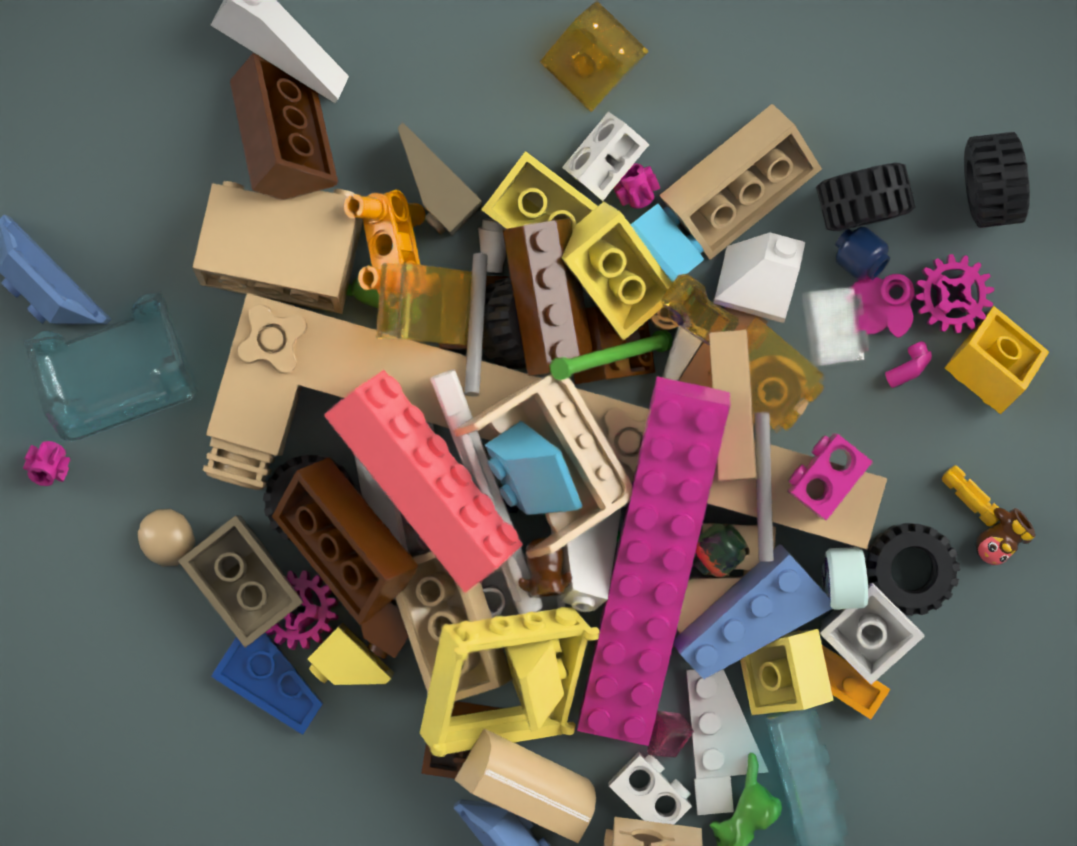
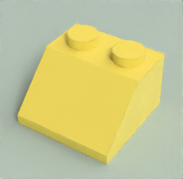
[308,623,394,685]
[740,629,833,715]
[504,639,567,732]

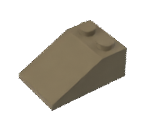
[397,122,482,236]
[178,515,303,648]

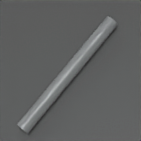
[465,253,488,397]
[754,412,774,561]

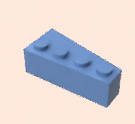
[673,544,833,679]

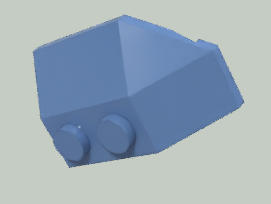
[0,215,112,325]
[454,799,551,846]

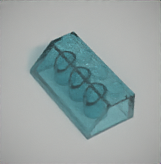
[764,708,849,846]

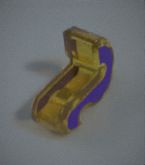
[661,273,739,346]

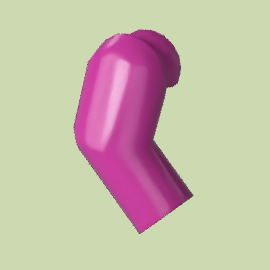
[885,341,932,388]

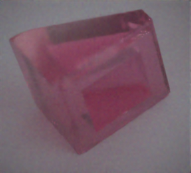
[647,711,694,758]

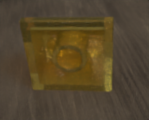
[540,1,649,112]

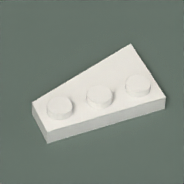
[686,669,768,779]

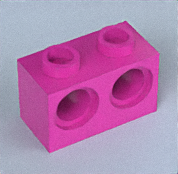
[787,433,873,520]

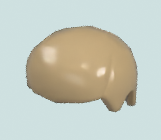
[138,509,195,567]

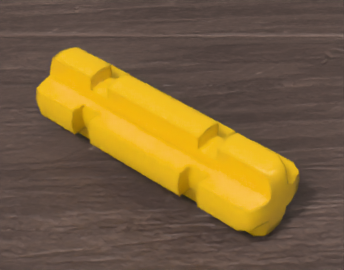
[941,465,999,527]

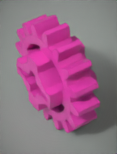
[914,254,995,333]
[265,570,339,650]

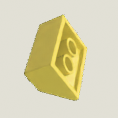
[482,151,598,233]
[562,202,679,340]

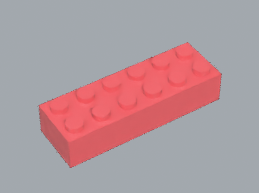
[324,370,523,593]

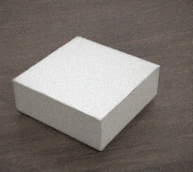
[694,776,734,815]

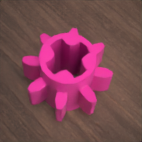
[613,163,660,209]
[23,441,71,486]

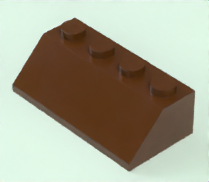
[230,53,338,200]
[503,219,593,376]
[272,458,419,625]

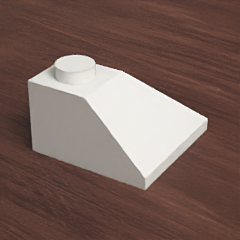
[713,232,805,323]

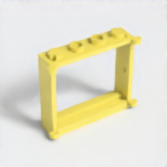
[419,607,600,757]

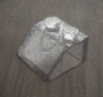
[802,287,869,366]

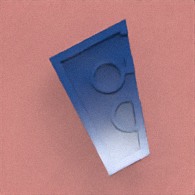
[211,633,323,735]

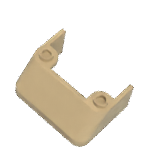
[453,374,632,558]

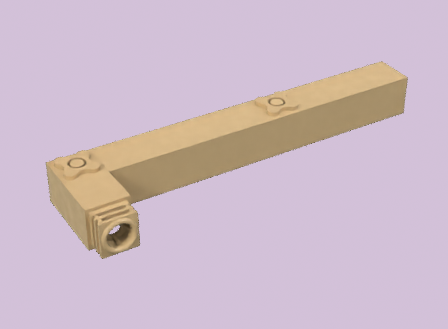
[202,293,887,549]

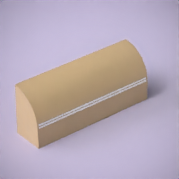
[455,728,596,843]

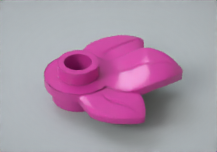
[846,274,915,338]

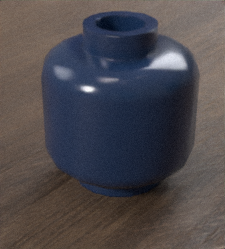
[835,226,890,280]

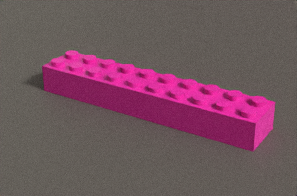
[577,377,730,746]

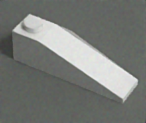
[211,0,349,103]

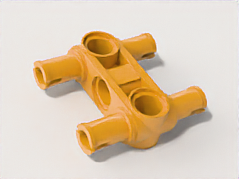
[344,190,439,302]

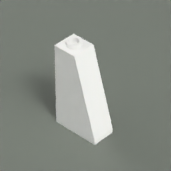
[551,507,621,612]

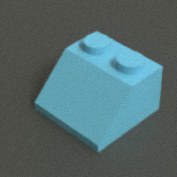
[630,203,704,285]
[485,421,582,515]

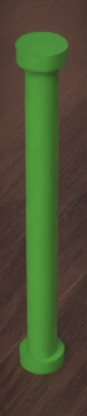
[550,330,673,381]

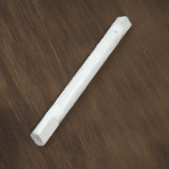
[430,369,543,614]

